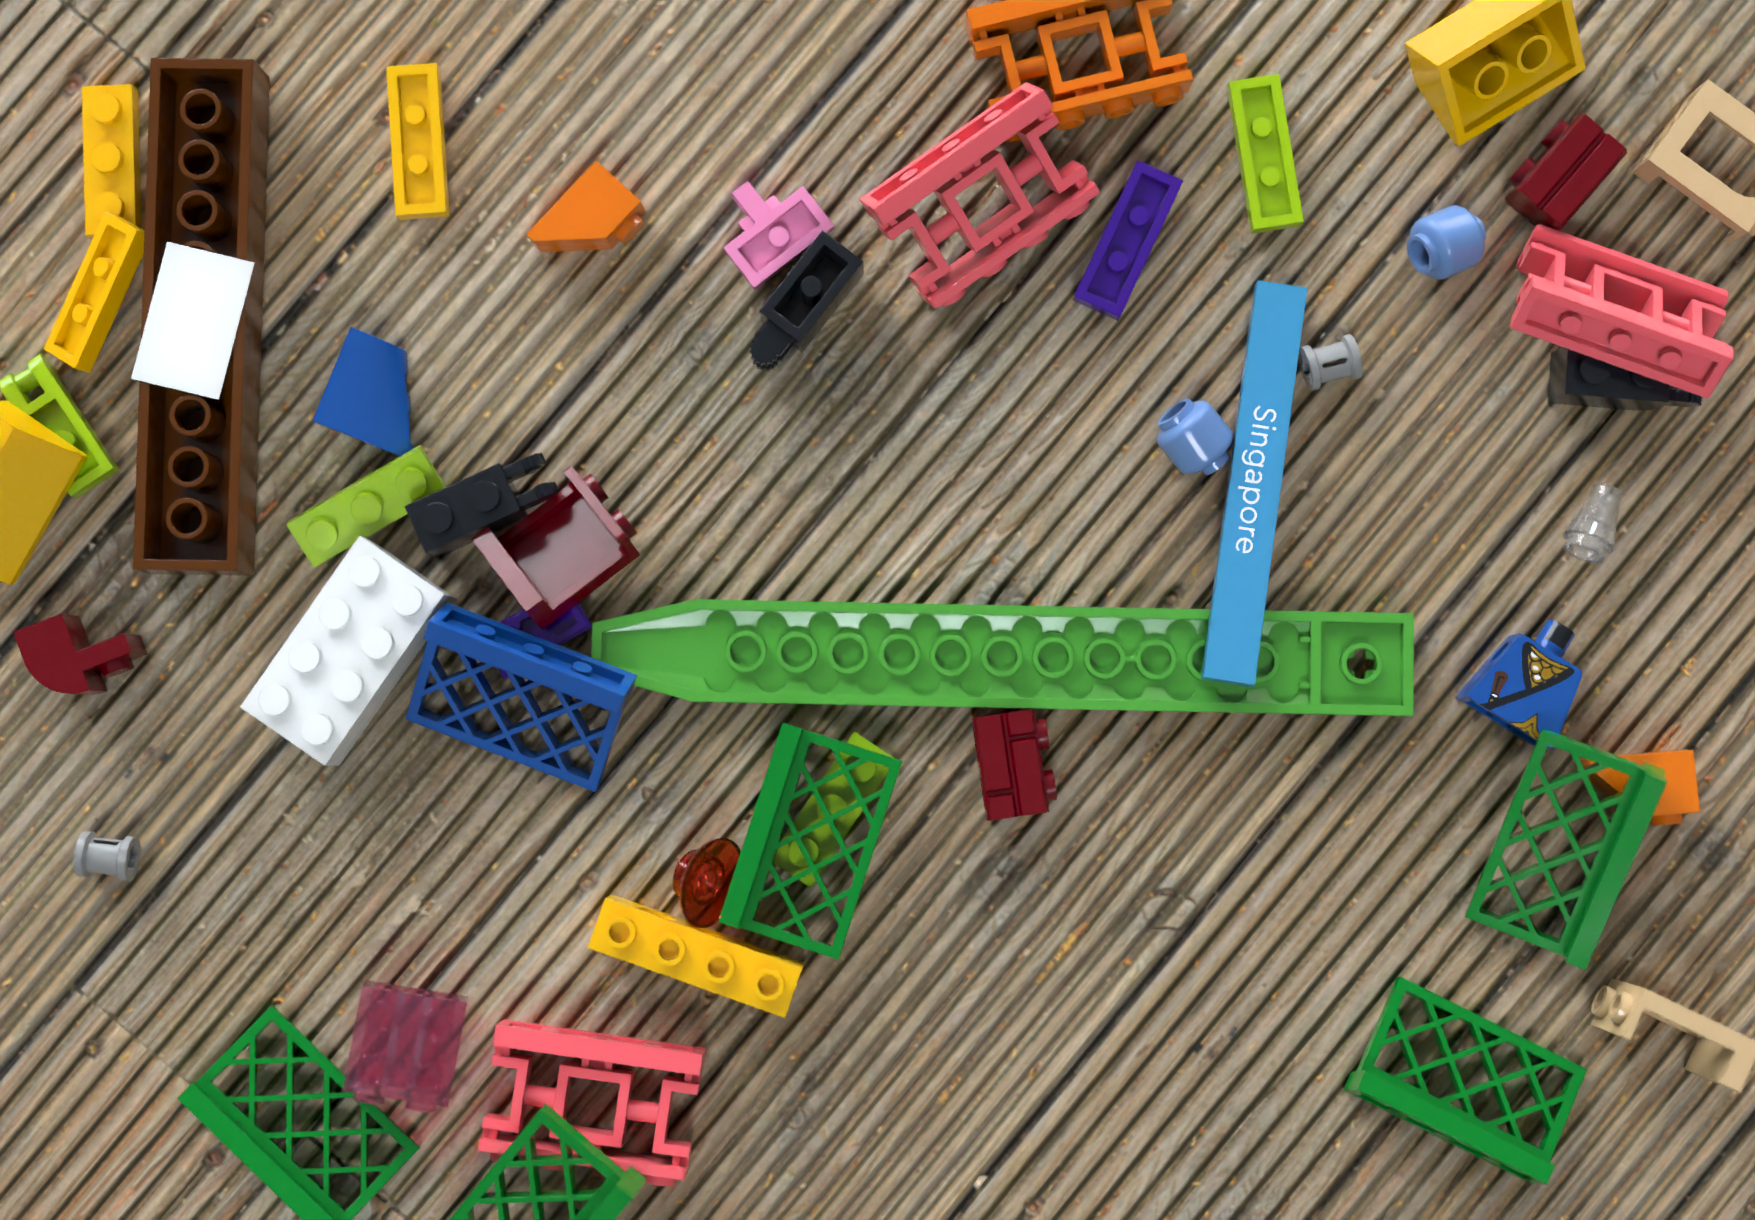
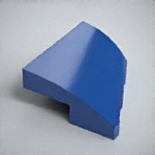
[312,327,414,457]

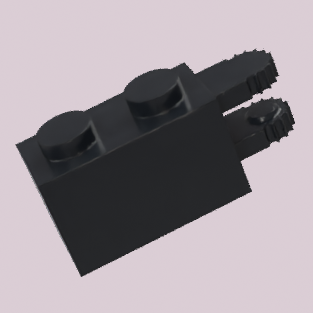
[749,230,864,372]

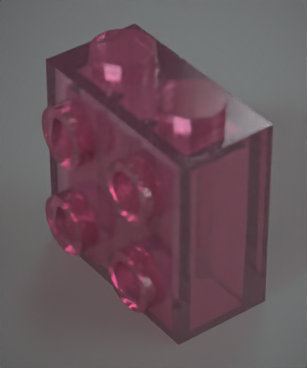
[342,980,469,1113]

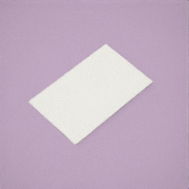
[131,242,255,400]

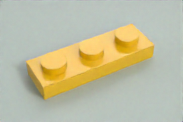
[386,63,450,220]
[82,84,142,239]
[44,211,145,373]

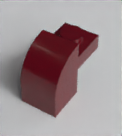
[13,613,147,695]

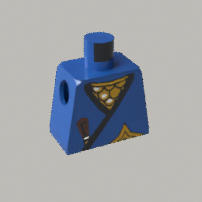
[1455,619,1582,749]

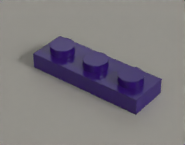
[1073,160,1183,321]

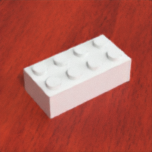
[240,536,456,766]

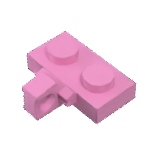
[723,181,834,290]

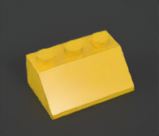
[1405,0,1586,146]
[0,401,88,585]

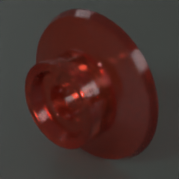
[673,838,741,928]

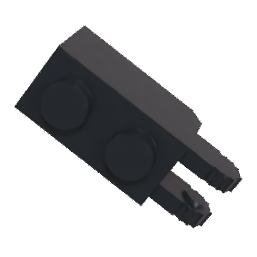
[1547,347,1702,411]
[405,453,560,558]

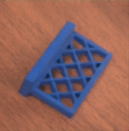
[406,602,637,792]

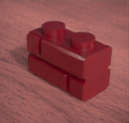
[1505,113,1628,231]
[971,709,1057,821]

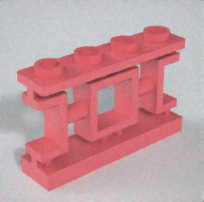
[859,82,1100,308]
[1510,224,1734,399]
[478,1019,707,1186]

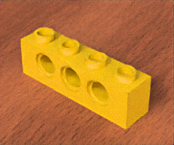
[587,894,805,1018]

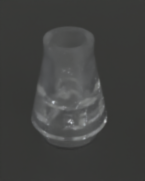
[1563,483,1623,563]

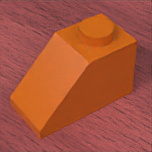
[526,160,646,252]
[1575,750,1700,826]

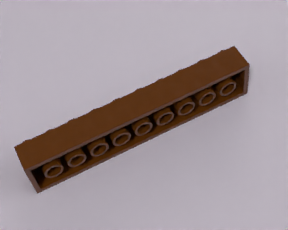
[133,58,270,576]

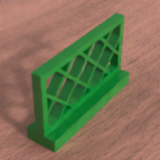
[718,723,902,960]
[1465,728,1667,970]
[1343,977,1587,1185]
[177,1005,421,1220]
[449,1104,647,1220]

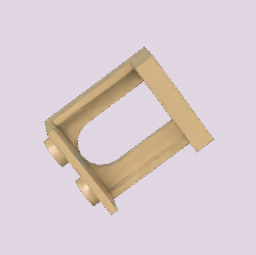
[1632,79,1755,244]
[1590,978,1755,1093]

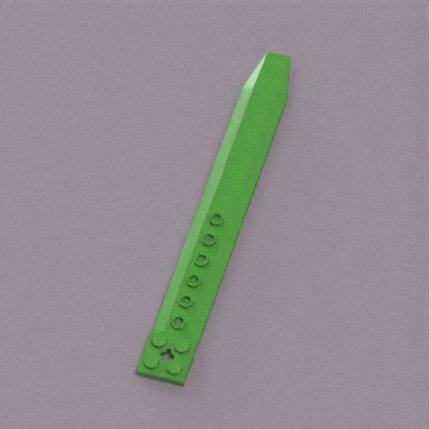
[591,599,1414,716]

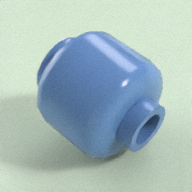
[1406,205,1486,280]
[1156,398,1233,475]

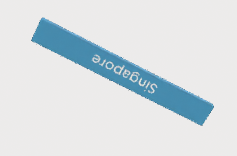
[1201,280,1308,687]

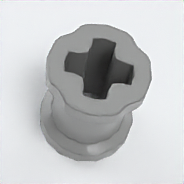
[1299,334,1363,391]
[73,831,141,882]

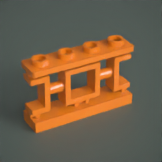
[965,0,1194,142]

